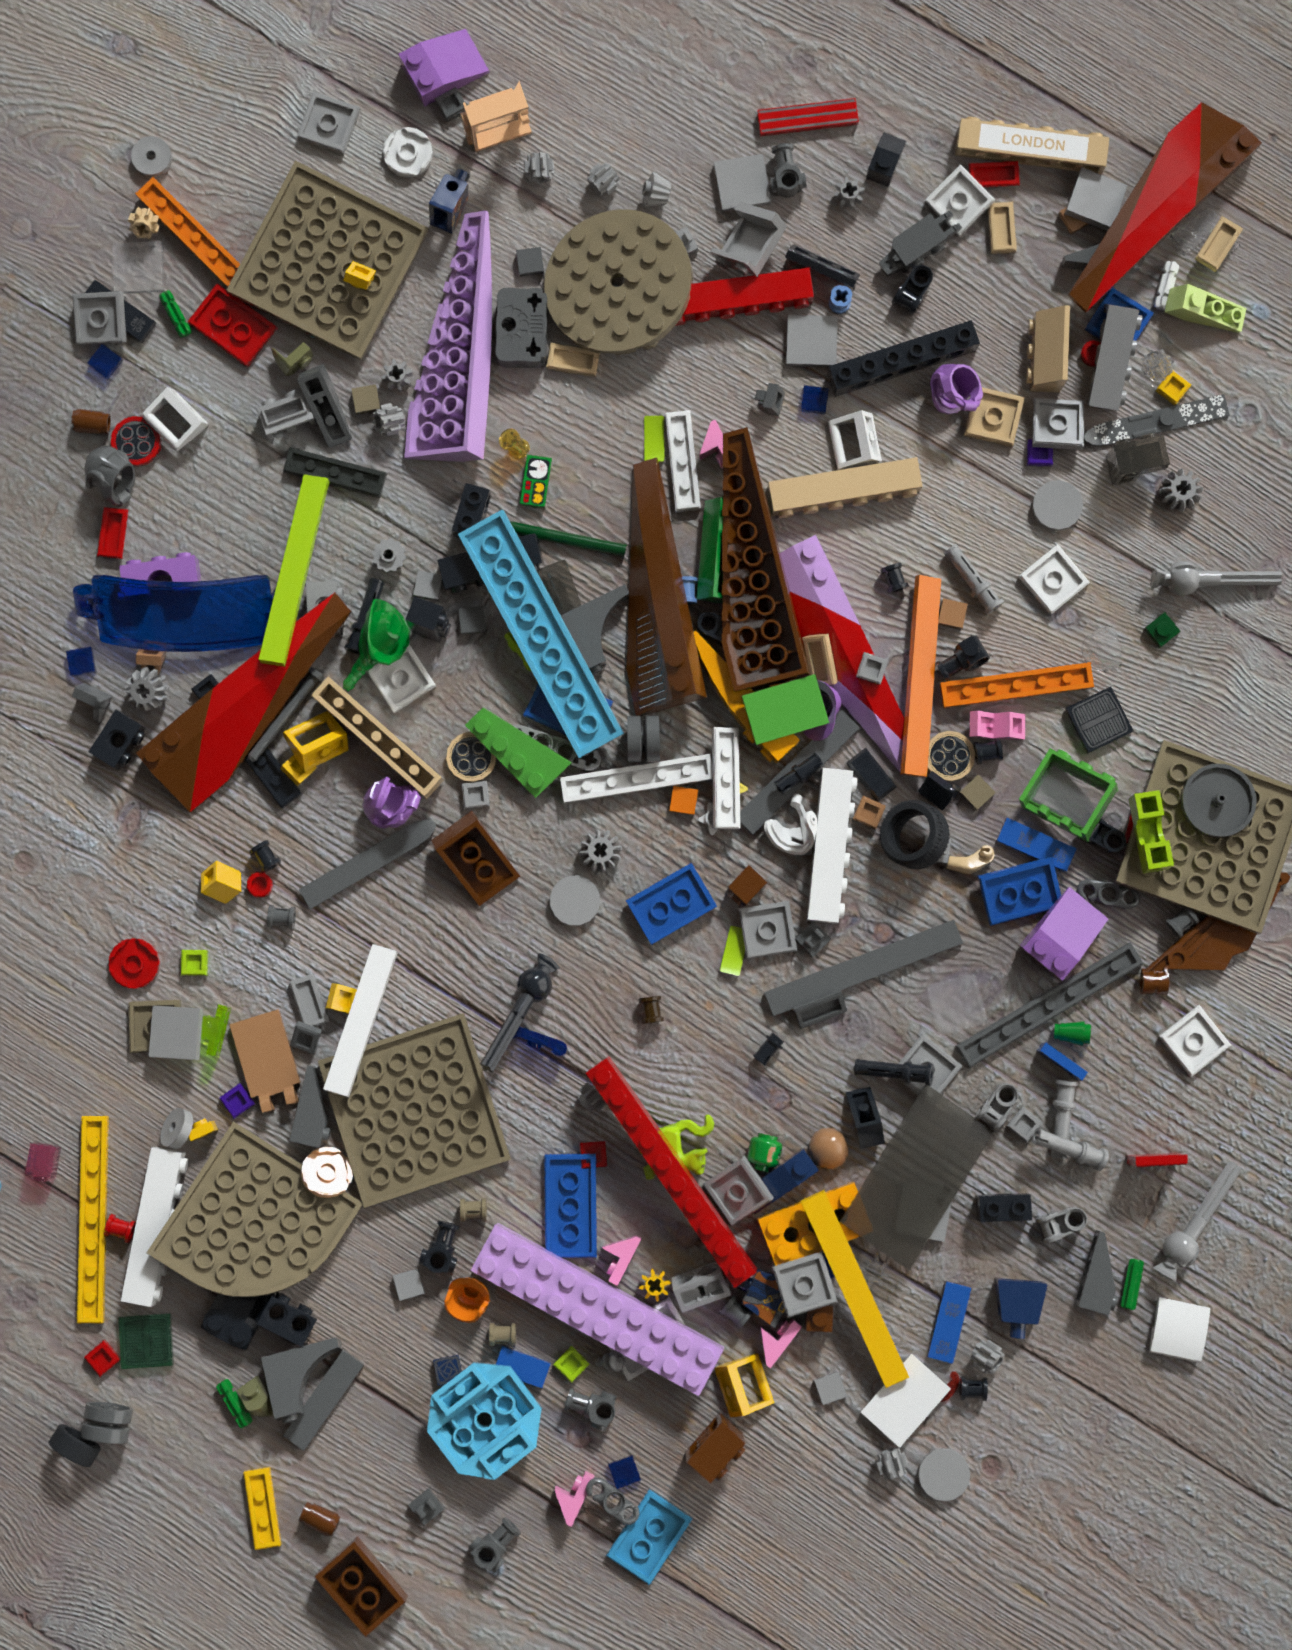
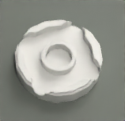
[383,127,433,178]

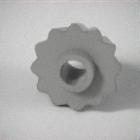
[642,172,671,207]
[372,538,406,573]

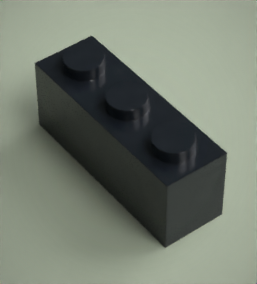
[405,596,451,643]

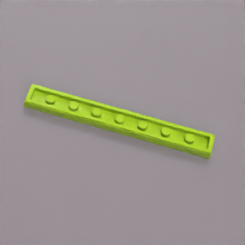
[259,475,329,666]

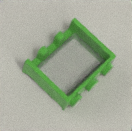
[1019,748,1118,843]

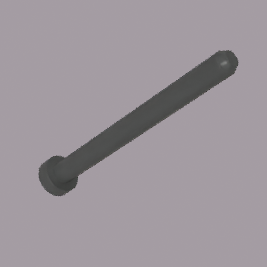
[248,667,325,762]

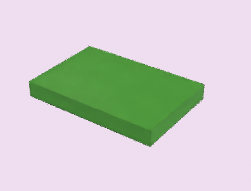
[741,674,829,745]

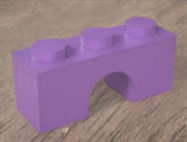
[119,552,202,600]

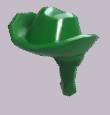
[343,599,410,692]

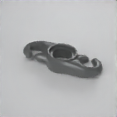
[1077,879,1140,909]
[586,1478,639,1525]

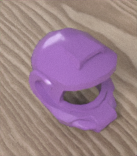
[930,364,983,415]
[362,777,421,828]

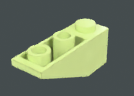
[1164,284,1247,333]

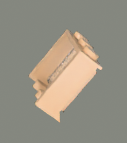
[460,81,532,152]

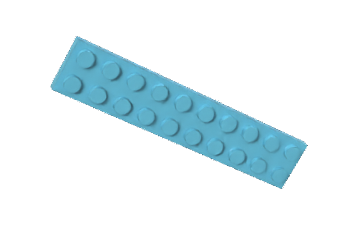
[458,510,624,758]

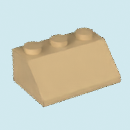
[1026,305,1070,393]

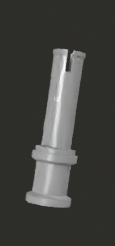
[944,544,1004,615]
[1050,1079,1078,1159]
[1032,1128,1109,1171]

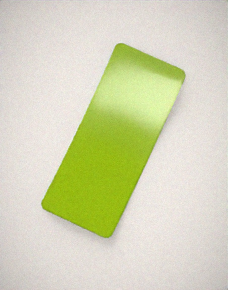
[644,416,664,462]
[720,926,745,976]

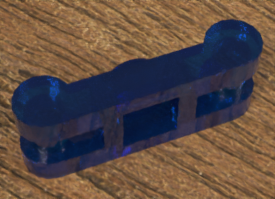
[512,1026,568,1056]

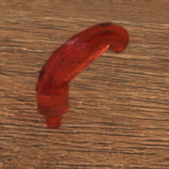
[940,1371,960,1402]

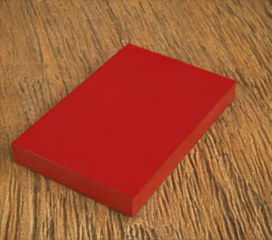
[187,283,278,368]

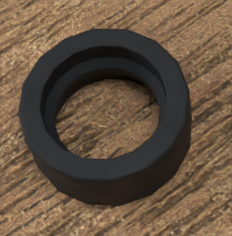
[48,1424,101,1467]

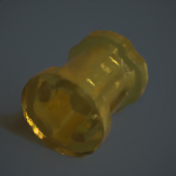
[499,428,530,460]

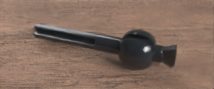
[480,953,560,1073]

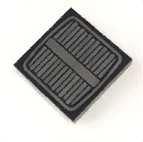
[1065,686,1134,754]

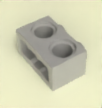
[671,1261,731,1313]

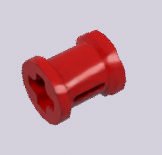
[104,1214,136,1244]

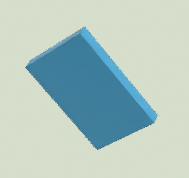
[606,1489,692,1585]

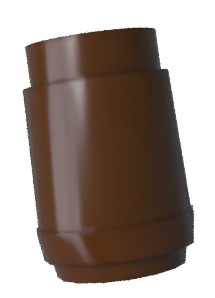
[71,409,111,434]
[298,1502,341,1537]

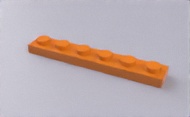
[135,177,240,288]
[940,662,1094,708]

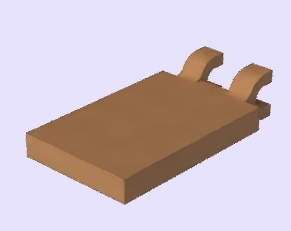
[229,1009,301,1113]

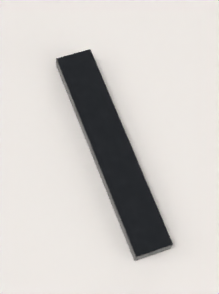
[191,674,302,809]

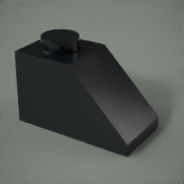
[866,132,907,187]
[846,1087,885,1149]

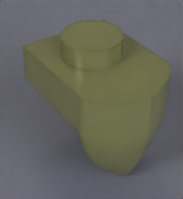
[272,342,314,376]
[237,1375,273,1417]

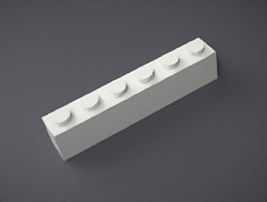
[807,768,857,924]
[121,1147,188,1307]

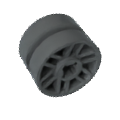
[627,715,660,762]
[80,1402,133,1444]

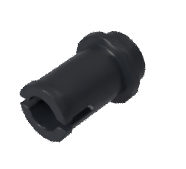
[753,1032,784,1066]

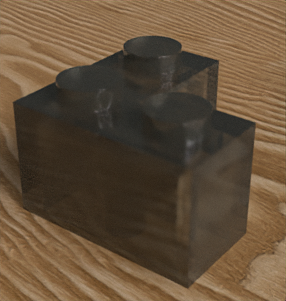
[1106,433,1170,486]

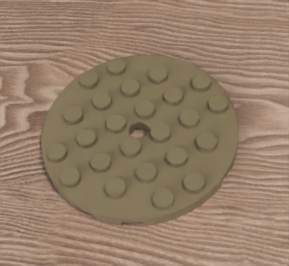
[544,209,693,355]

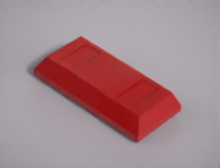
[969,161,1020,188]
[97,507,129,559]

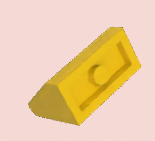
[283,711,349,771]
[714,1353,774,1417]

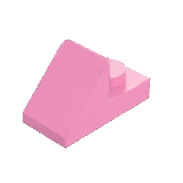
[699,420,723,469]
[602,1235,641,1286]
[760,1318,802,1368]
[554,1471,595,1527]

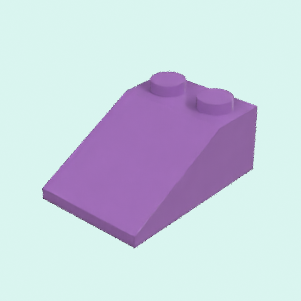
[399,29,489,107]
[1020,887,1108,981]

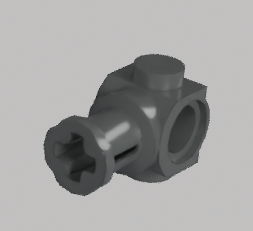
[770,143,807,198]
[564,1388,617,1431]
[468,1517,521,1573]

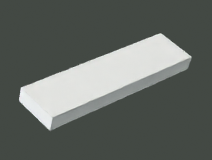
[665,410,701,512]
[712,727,740,829]

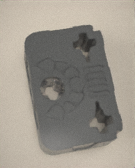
[496,288,548,368]

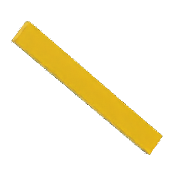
[77,1116,109,1323]
[800,1190,909,1388]

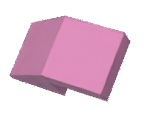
[970,711,1025,740]

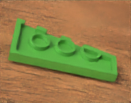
[465,707,572,798]

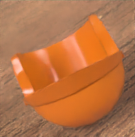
[444,1277,490,1323]

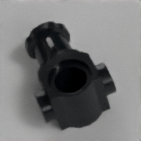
[936,636,990,681]
[419,1220,460,1273]

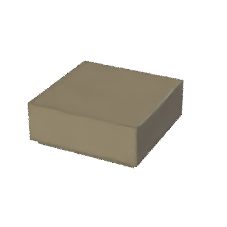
[351,384,380,415]
[959,775,996,811]

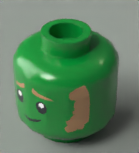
[747,1133,782,1172]

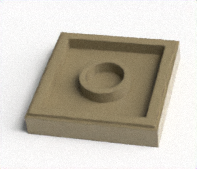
[129,1000,181,1053]

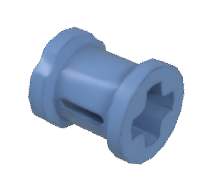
[829,285,852,314]
[682,576,698,605]

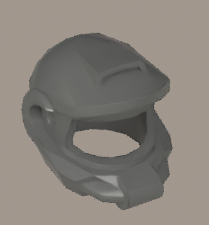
[84,446,135,507]

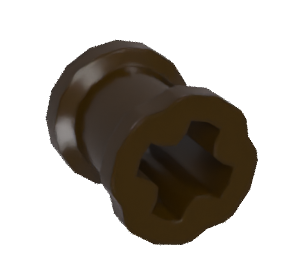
[639,996,664,1024]

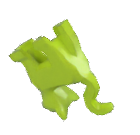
[639,1114,714,1180]

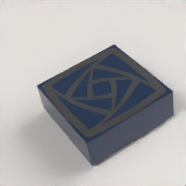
[433,1354,462,1386]

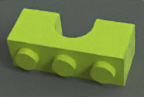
[1128,790,1174,874]

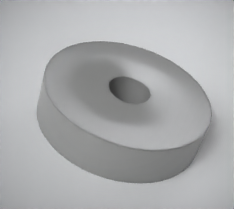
[131,136,172,178]
[160,1108,193,1150]

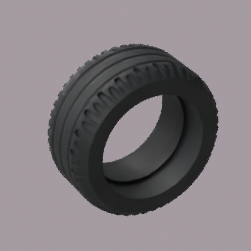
[879,800,950,869]

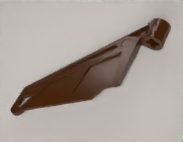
[1139,872,1290,995]

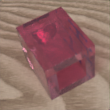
[25,1143,61,1182]

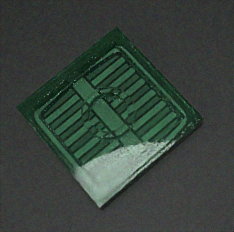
[118,1313,174,1369]

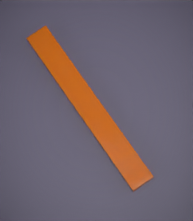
[900,575,941,778]

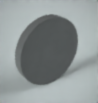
[1181,764,1256,838]

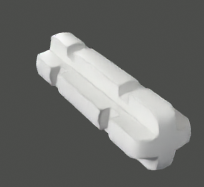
[1154,261,1179,310]

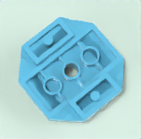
[427,1362,542,1480]

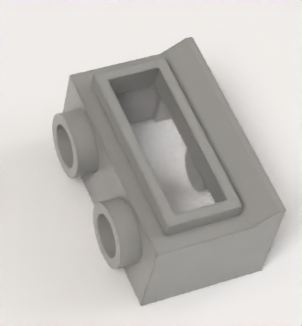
[257,390,317,441]

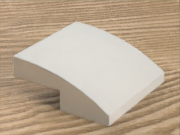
[1149,1297,1210,1363]

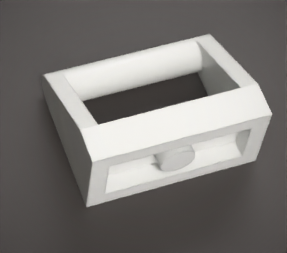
[141,387,209,451]
[828,410,882,470]

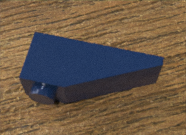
[754,1149,819,1214]

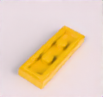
[243,1467,282,1550]

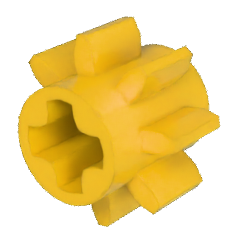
[639,1268,671,1301]

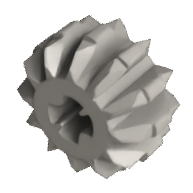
[1159,469,1203,512]
[124,667,169,711]
[579,829,622,873]

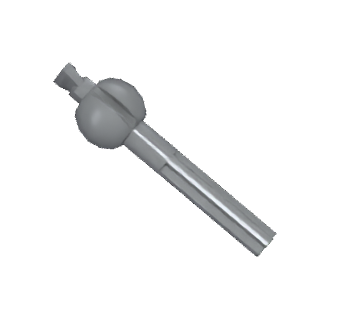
[1150,561,1282,596]
[1153,1162,1242,1282]

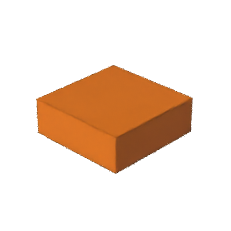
[669,786,698,815]

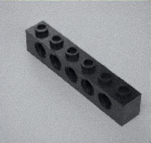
[827,320,980,397]

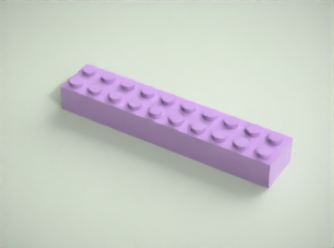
[470,1223,724,1396]

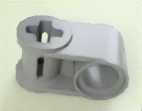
[974,1083,1018,1133]
[1035,1206,1088,1244]

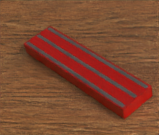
[757,98,859,137]

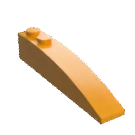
[694,631,800,764]

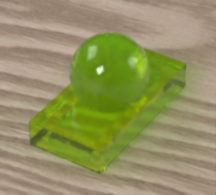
[201,1004,231,1057]

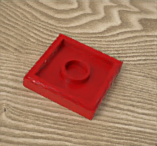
[1126,1153,1188,1167]

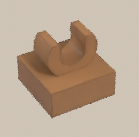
[136,645,166,674]

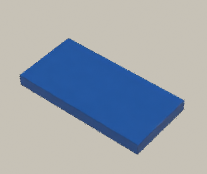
[545,1154,597,1258]

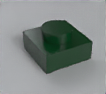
[1144,612,1181,648]

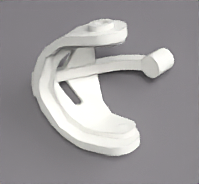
[764,794,818,855]

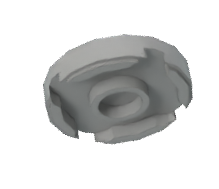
[1032,480,1083,531]
[550,875,600,926]
[918,1448,970,1501]

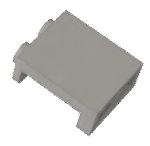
[710,201,787,276]

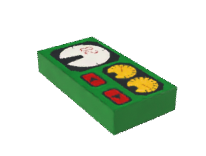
[520,455,552,509]

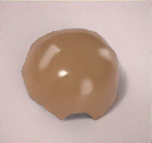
[809,1128,849,1169]

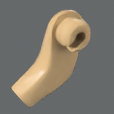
[947,845,995,874]

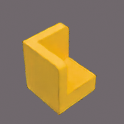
[201,860,241,904]

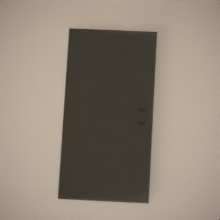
[840,1084,994,1270]

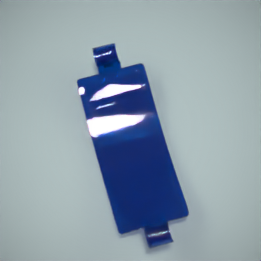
[73,575,299,652]

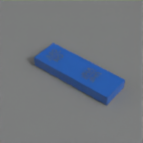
[996,818,1077,872]
[927,1281,971,1364]

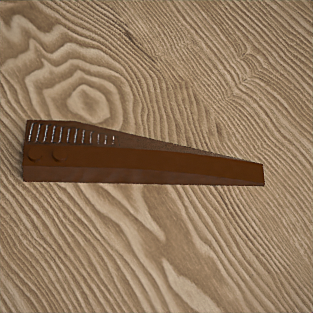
[626,457,707,717]

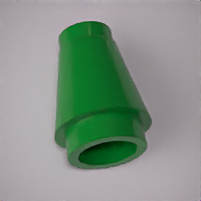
[1054,1021,1091,1046]

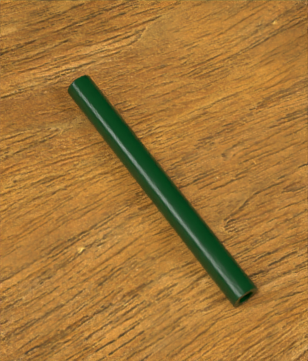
[510,521,627,557]

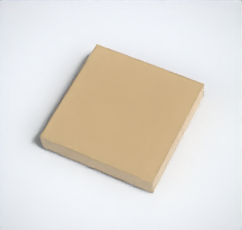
[964,387,1025,447]

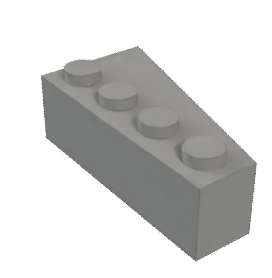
[1087,304,1142,411]

